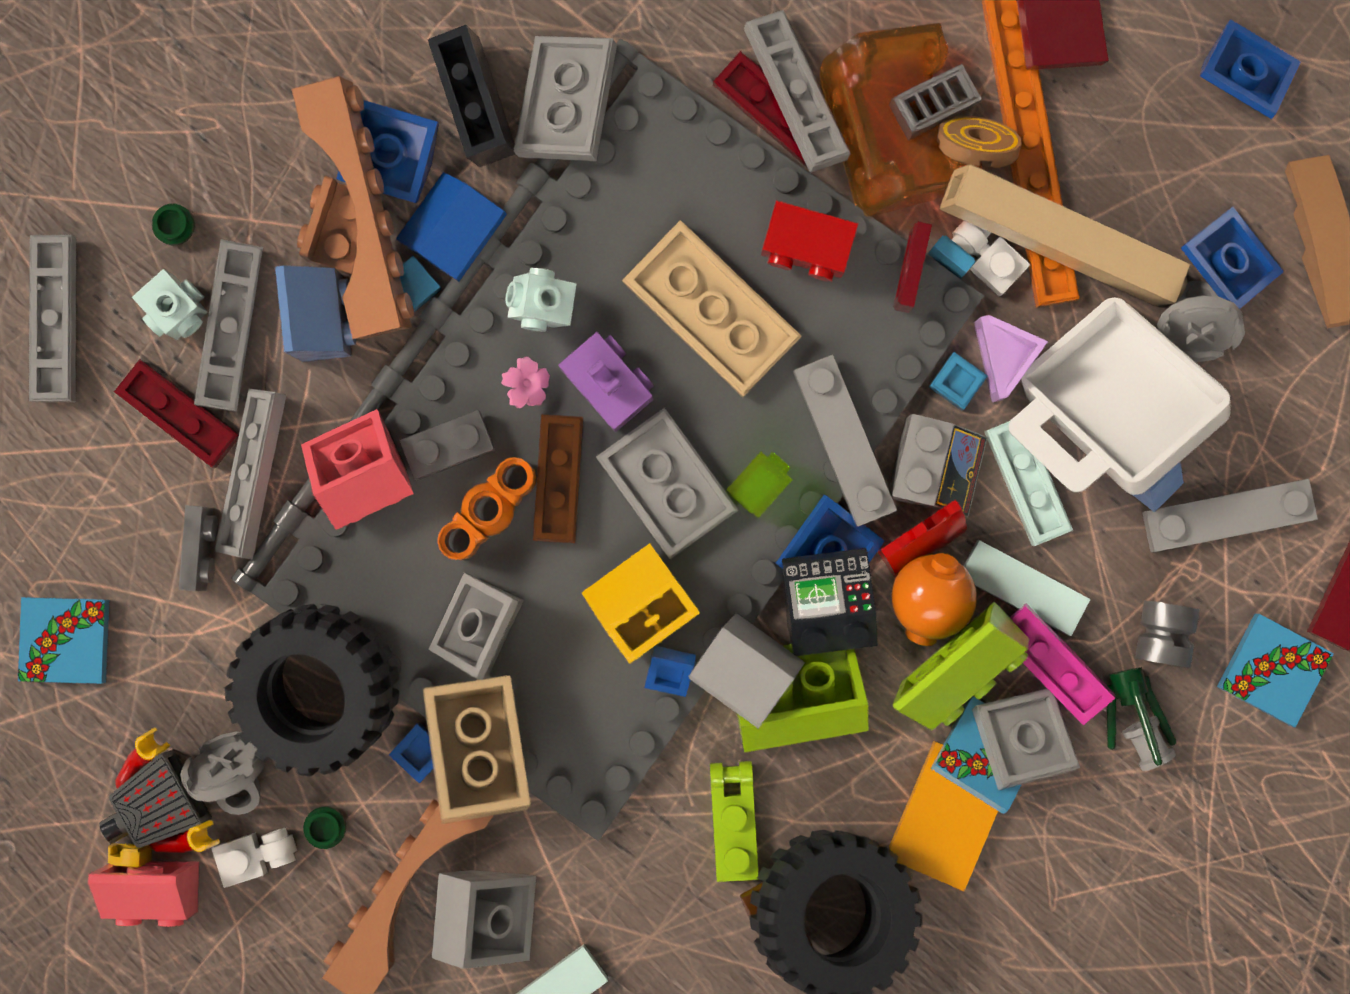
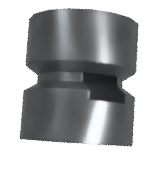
[1135,600,1200,668]

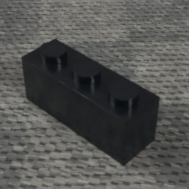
[427,25,515,167]

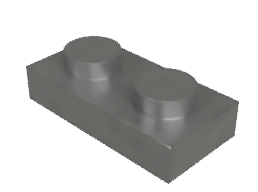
[400,410,495,480]
[179,505,218,591]

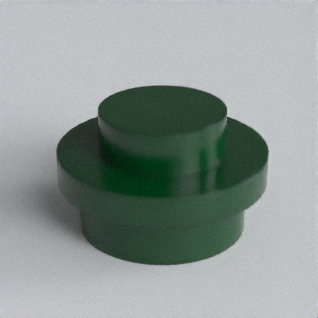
[152,203,195,246]
[303,806,346,849]

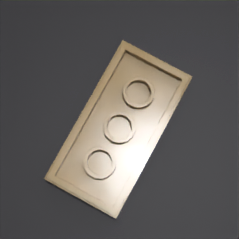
[622,220,802,397]

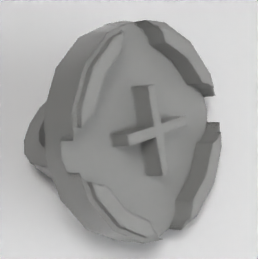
[1157,281,1245,362]
[180,732,265,815]

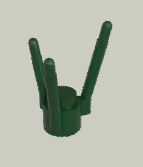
[1107,667,1176,766]

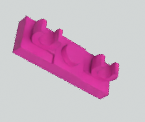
[1010,603,1115,726]

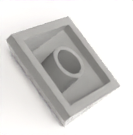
[428,573,524,680]
[688,613,805,728]

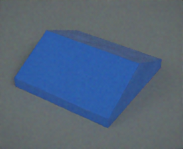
[1200,19,1301,119]
[336,100,439,203]
[396,172,507,282]
[1181,207,1284,309]
[775,495,885,569]

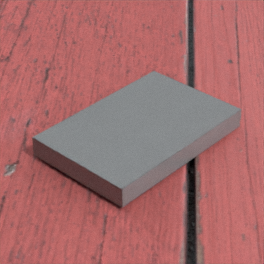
[514,36,617,161]
[596,408,738,559]

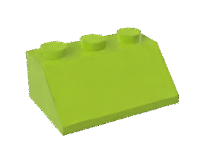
[893,602,1029,730]
[736,644,869,753]

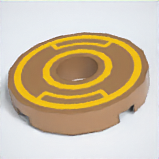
[937,116,1022,168]

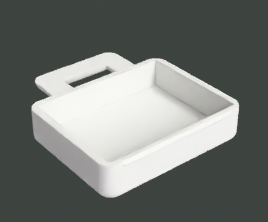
[1009,297,1231,495]

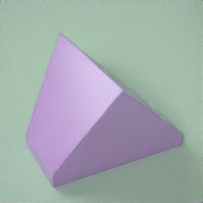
[974,315,1048,403]

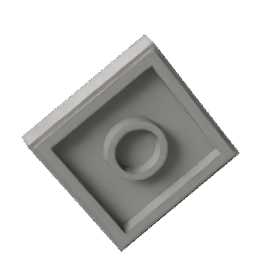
[972,689,1080,790]

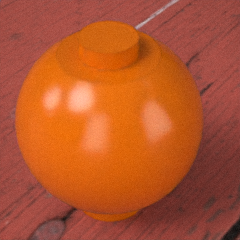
[891,553,977,646]

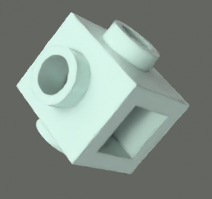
[505,268,576,332]
[132,269,208,340]

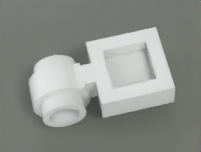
[951,221,1031,297]
[211,828,297,888]

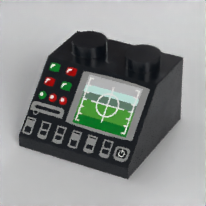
[782,548,878,656]

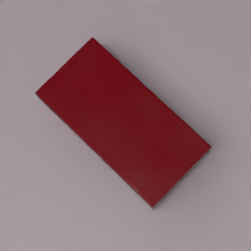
[893,221,932,313]

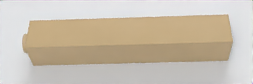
[939,164,1190,306]

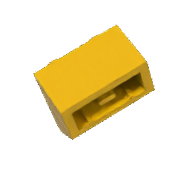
[581,543,700,664]

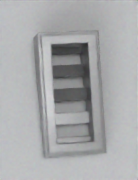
[889,64,982,141]

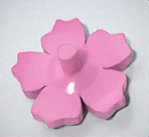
[501,356,550,408]

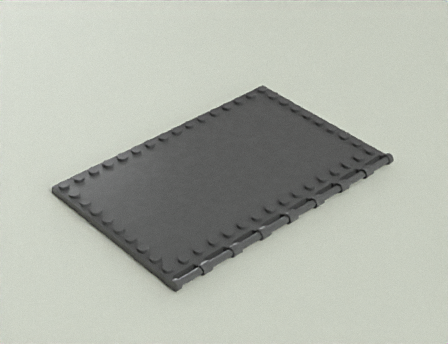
[231,39,984,841]

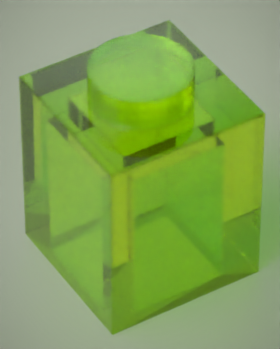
[726,451,793,519]

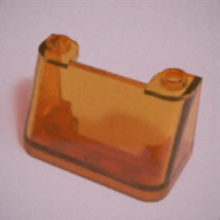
[820,23,982,217]

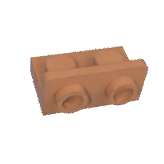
[297,176,358,276]

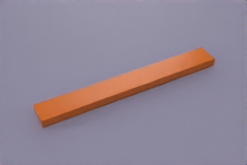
[982,0,1080,308]

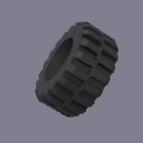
[225,604,400,776]
[749,830,923,994]

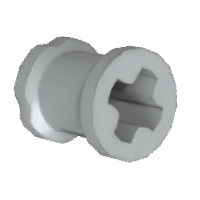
[1122,716,1176,771]

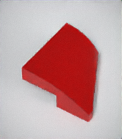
[877,499,967,578]

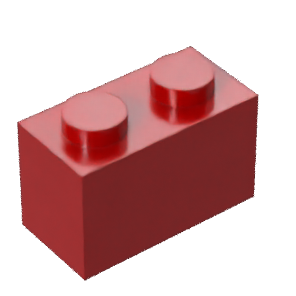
[761,200,858,282]

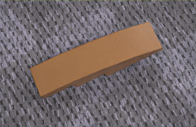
[1285,155,1350,328]

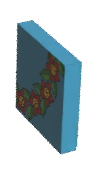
[18,597,109,684]
[1217,614,1334,727]
[931,696,1022,814]

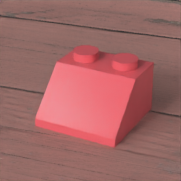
[301,409,414,530]
[88,861,199,927]

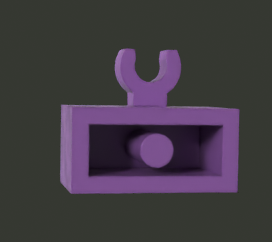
[558,332,654,433]

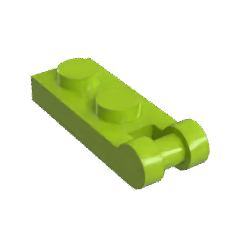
[710,761,759,882]

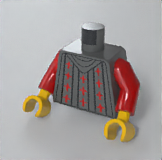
[99,727,220,853]

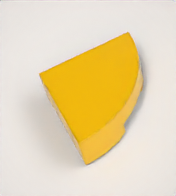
[108,843,152,867]

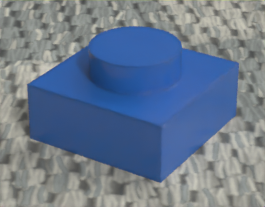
[644,646,696,697]
[389,722,434,783]

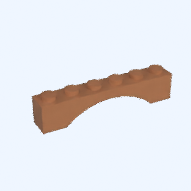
[292,76,414,339]
[322,799,494,994]

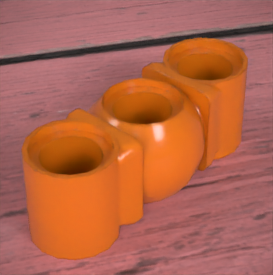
[437,457,537,560]

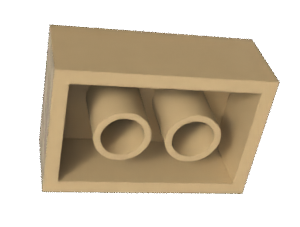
[423,675,531,824]

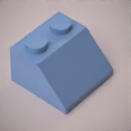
[275,266,356,362]

